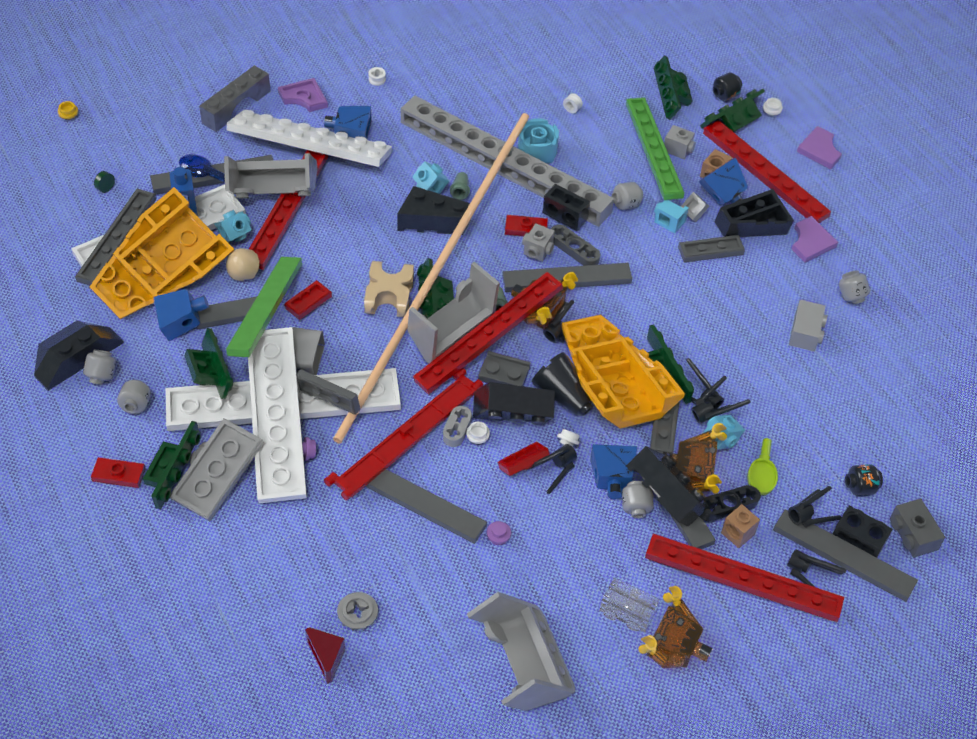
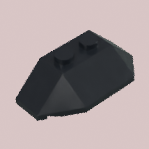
[34,321,124,391]

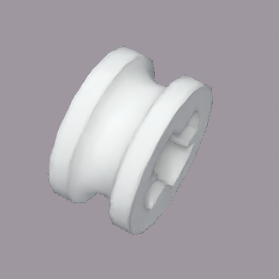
[368,67,386,86]
[563,93,583,114]

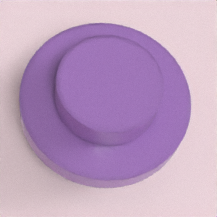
[302,437,316,461]
[487,521,511,545]

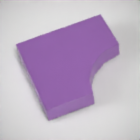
[278,78,328,112]
[797,126,842,169]
[792,216,838,262]

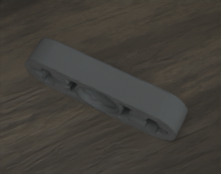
[551,225,600,266]

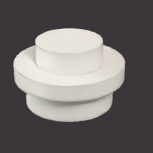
[763,98,783,116]
[466,421,490,444]
[557,429,580,447]

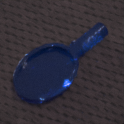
[179,154,225,183]

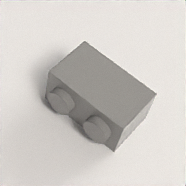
[789,300,828,352]

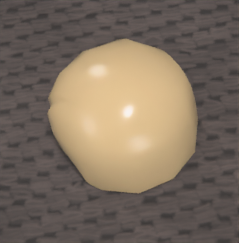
[226,248,259,281]

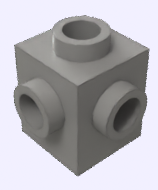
[522,223,555,262]

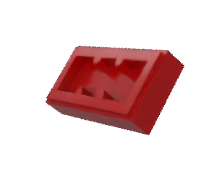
[505,215,548,237]
[284,280,332,320]
[497,442,550,476]
[91,457,146,488]

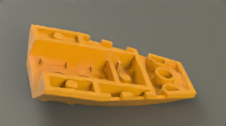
[90,187,234,320]
[561,314,685,429]

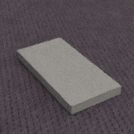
[170,418,264,522]

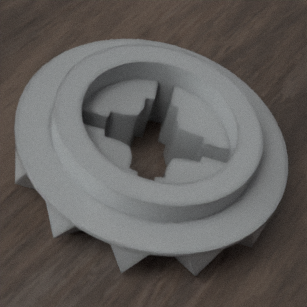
[337,592,378,631]

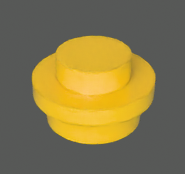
[57,101,78,119]

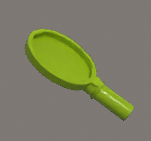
[747,438,778,495]

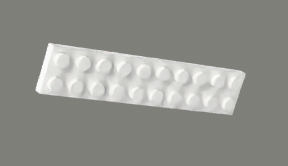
[166,368,401,431]

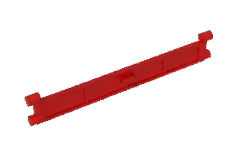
[324,368,484,501]

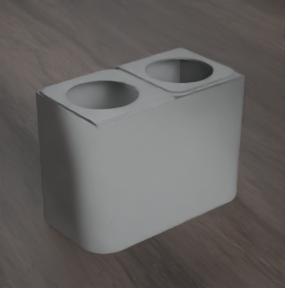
[292,327,325,375]

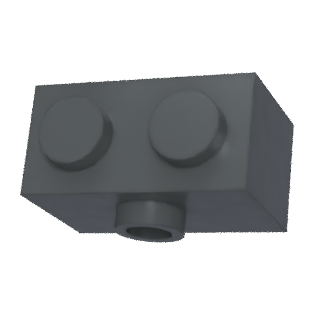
[890,498,945,558]

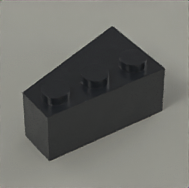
[397,186,471,235]
[714,189,794,237]
[473,382,555,425]
[626,446,709,526]

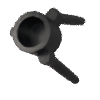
[543,300,574,343]
[686,358,724,410]
[691,376,751,424]
[529,444,577,494]
[788,486,841,527]
[787,549,846,587]

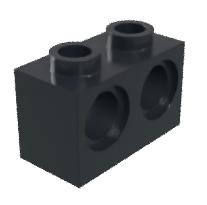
[542,184,590,231]
[833,505,893,558]

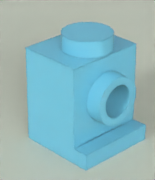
[654,200,689,233]

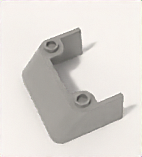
[224,153,317,198]
[408,262,500,364]
[467,592,575,711]

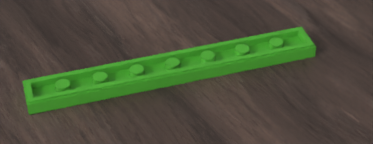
[626,97,684,200]
[226,257,302,357]

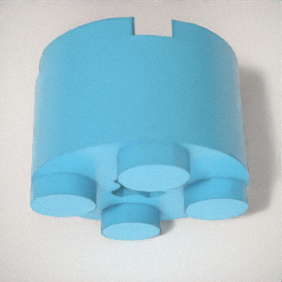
[518,119,559,164]

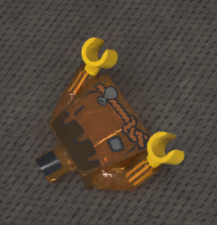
[511,272,578,330]
[663,423,727,494]
[638,586,713,668]

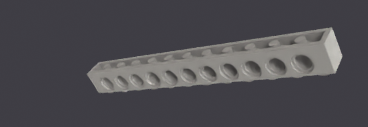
[401,96,614,227]

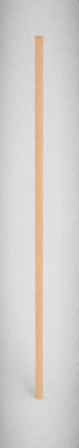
[333,113,529,444]

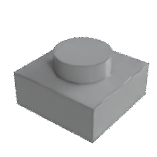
[681,192,710,222]

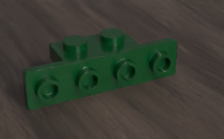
[653,55,693,120]
[700,88,765,132]
[417,258,454,319]
[647,324,694,404]
[184,328,233,399]
[143,421,201,510]

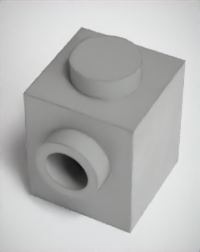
[664,125,696,160]

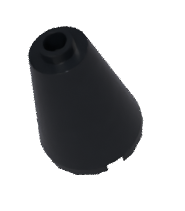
[532,352,593,415]

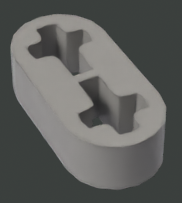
[443,406,472,447]

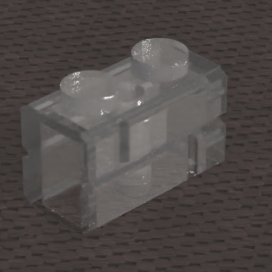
[599,578,660,632]

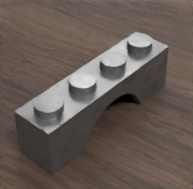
[199,65,271,132]

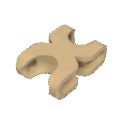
[364,261,414,317]

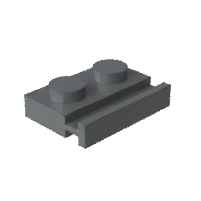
[478,351,531,386]

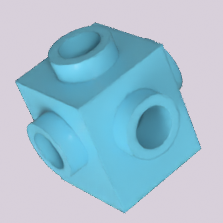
[412,161,449,194]
[214,210,252,242]
[702,414,745,450]

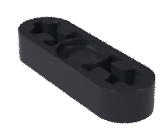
[699,485,761,521]

